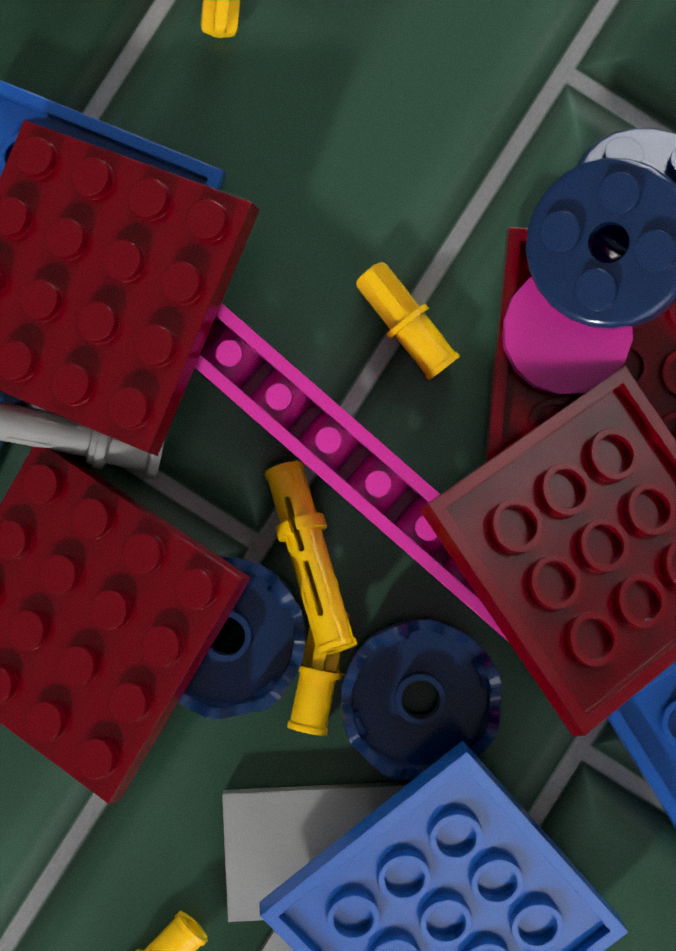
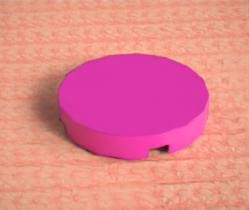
[502,277,633,395]

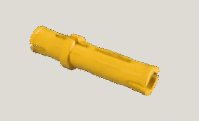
[264,461,358,656]

